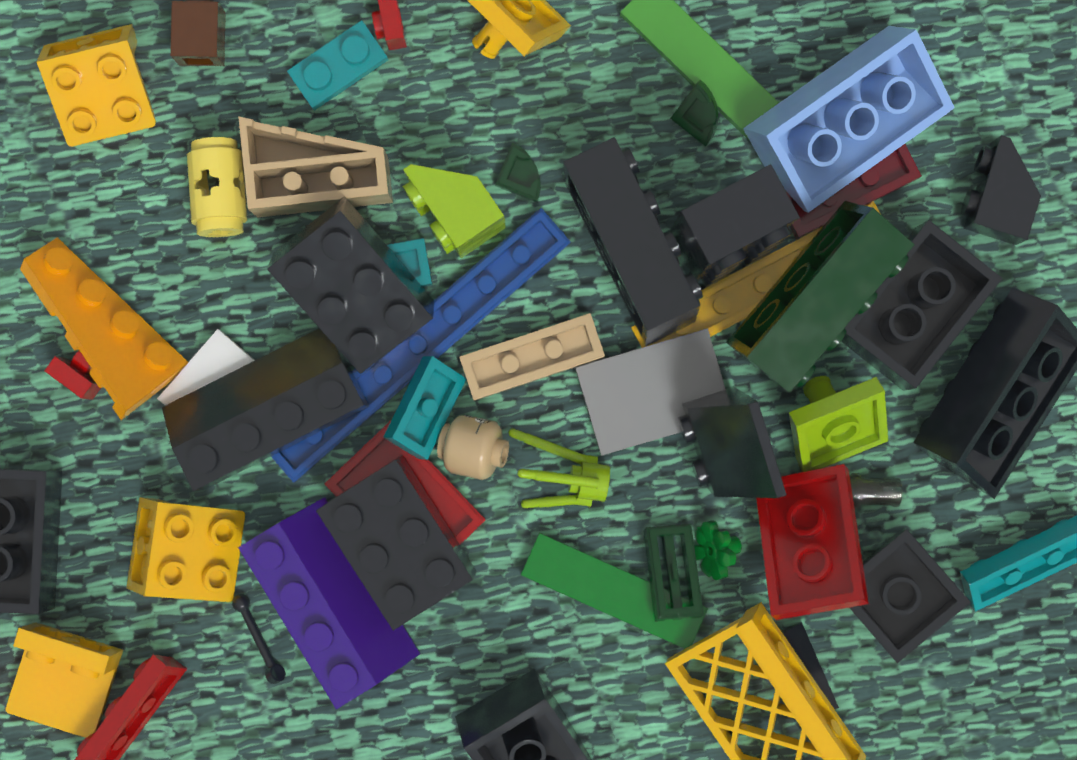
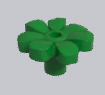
[694,520,742,581]

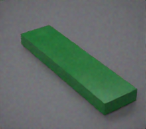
[521,532,708,649]

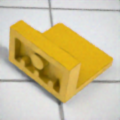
[37,24,156,147]
[127,497,245,602]
[5,622,123,738]

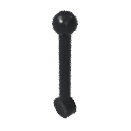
[232,594,286,684]

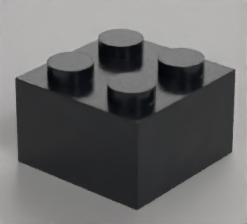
[850,527,971,663]

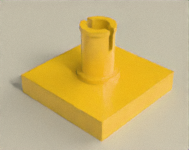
[467,0,571,59]

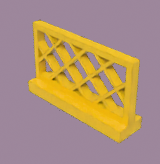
[665,602,866,760]

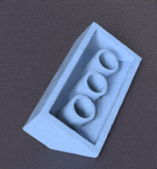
[743,26,955,213]

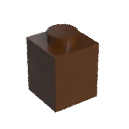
[170,0,226,66]

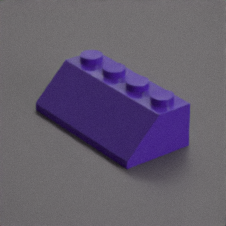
[238,497,421,710]

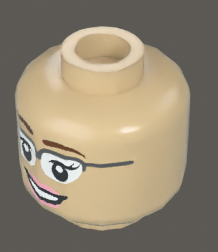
[437,415,509,480]

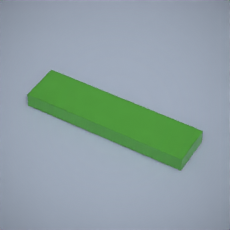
[620,0,779,141]

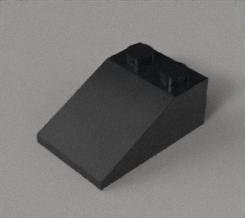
[678,386,787,498]
[455,669,592,760]

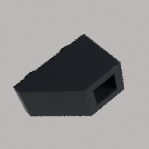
[961,135,1041,245]

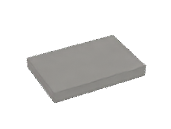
[575,328,726,456]

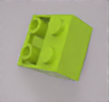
[402,164,506,258]

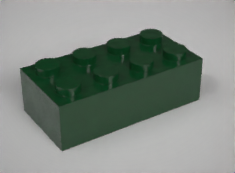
[726,201,915,393]

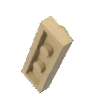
[459,313,605,401]

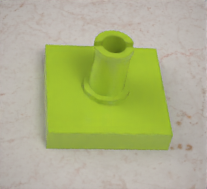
[789,376,888,472]

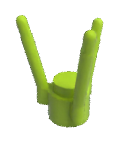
[508,428,610,508]

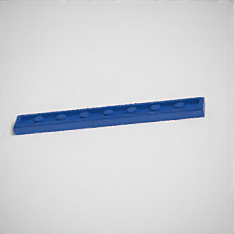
[271,208,571,483]

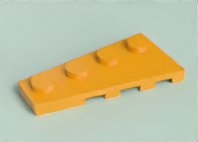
[20,238,188,420]

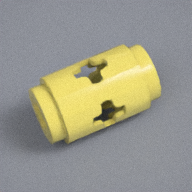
[187,137,247,237]

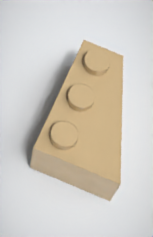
[238,116,393,218]

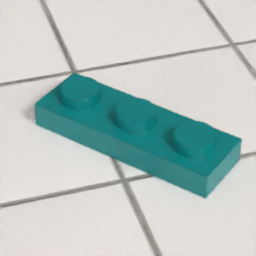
[960,515,1077,612]

